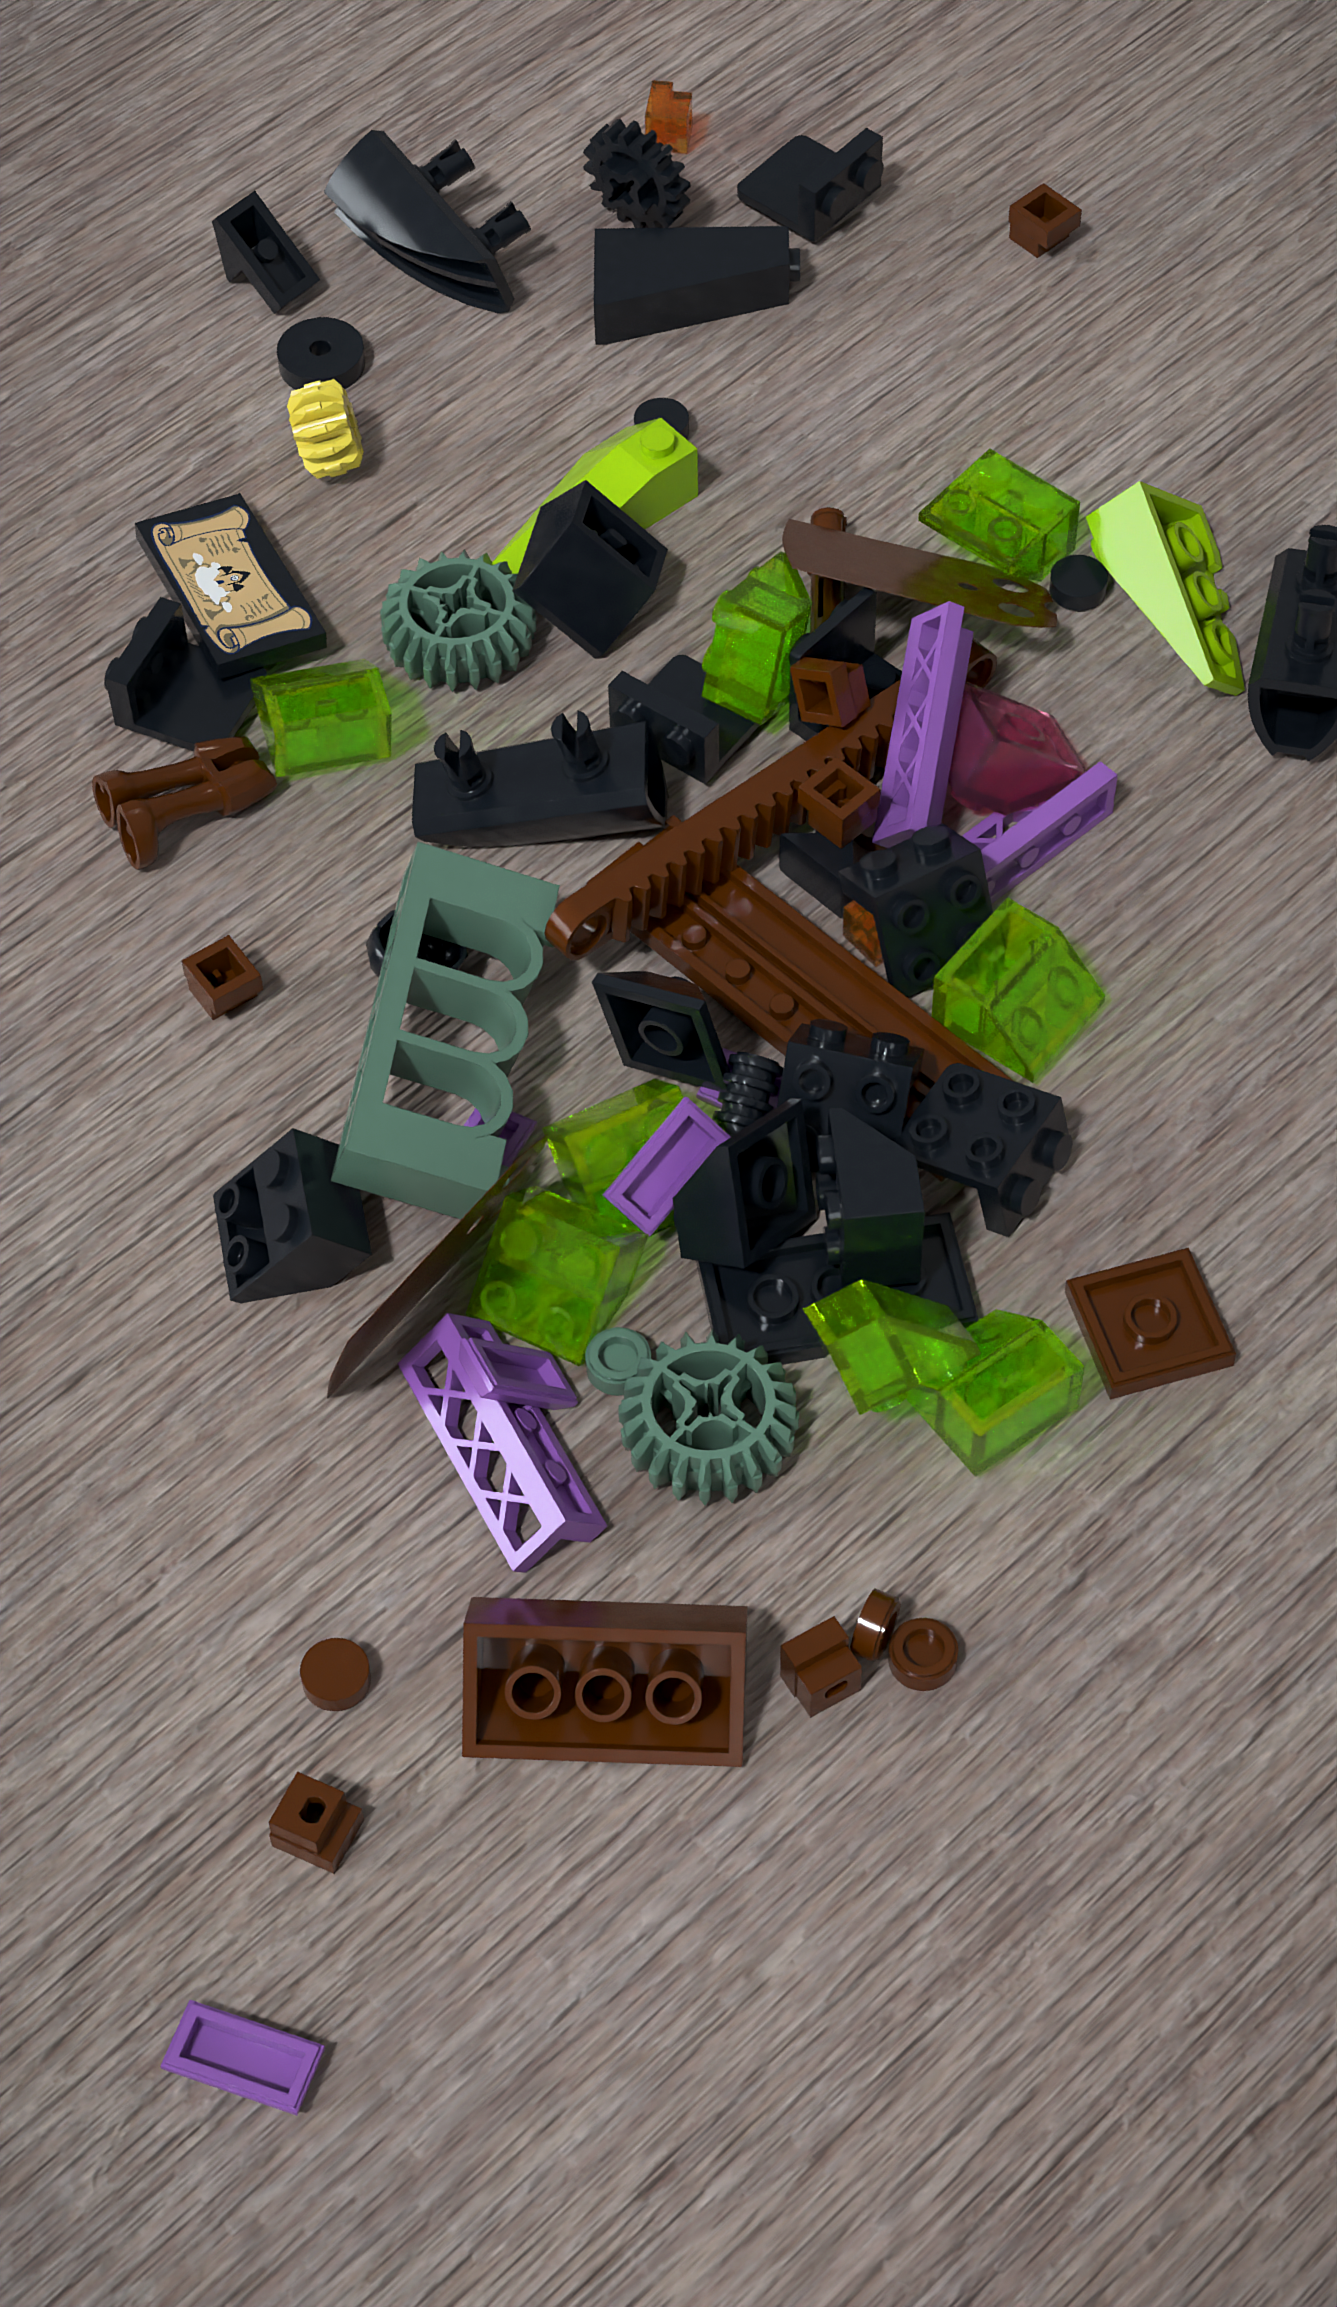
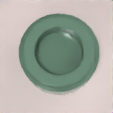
[585,1327,651,1396]

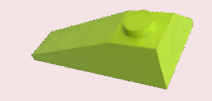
[492,418,698,574]
[1086,481,1245,696]

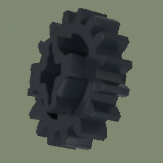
[583,119,691,228]

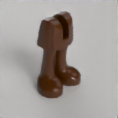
[92,736,277,870]

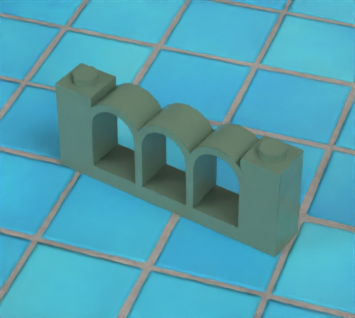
[331,842,560,1224]

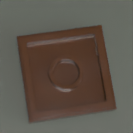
[1065,1247,1236,1400]

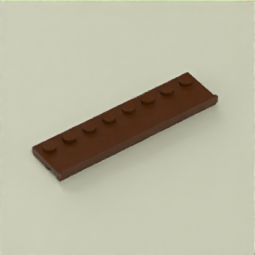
[587,815,1013,1182]

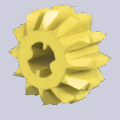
[287,379,364,479]

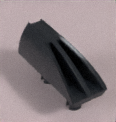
[324,130,531,313]
[1248,525,1337,761]
[412,710,669,847]

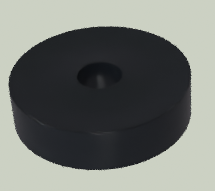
[277,317,365,390]

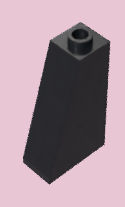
[594,226,800,345]

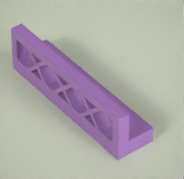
[872,601,974,848]
[962,761,1118,904]
[397,1313,607,1573]

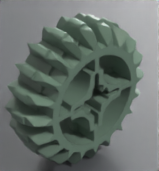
[380,549,537,692]
[618,1329,799,1506]

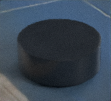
[634,397,689,439]
[1049,555,1108,611]

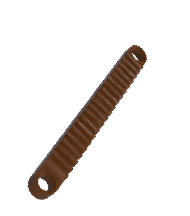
[544,638,997,961]

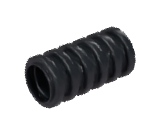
[712,1052,783,1137]

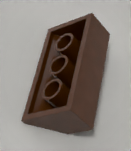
[462,1597,748,1767]

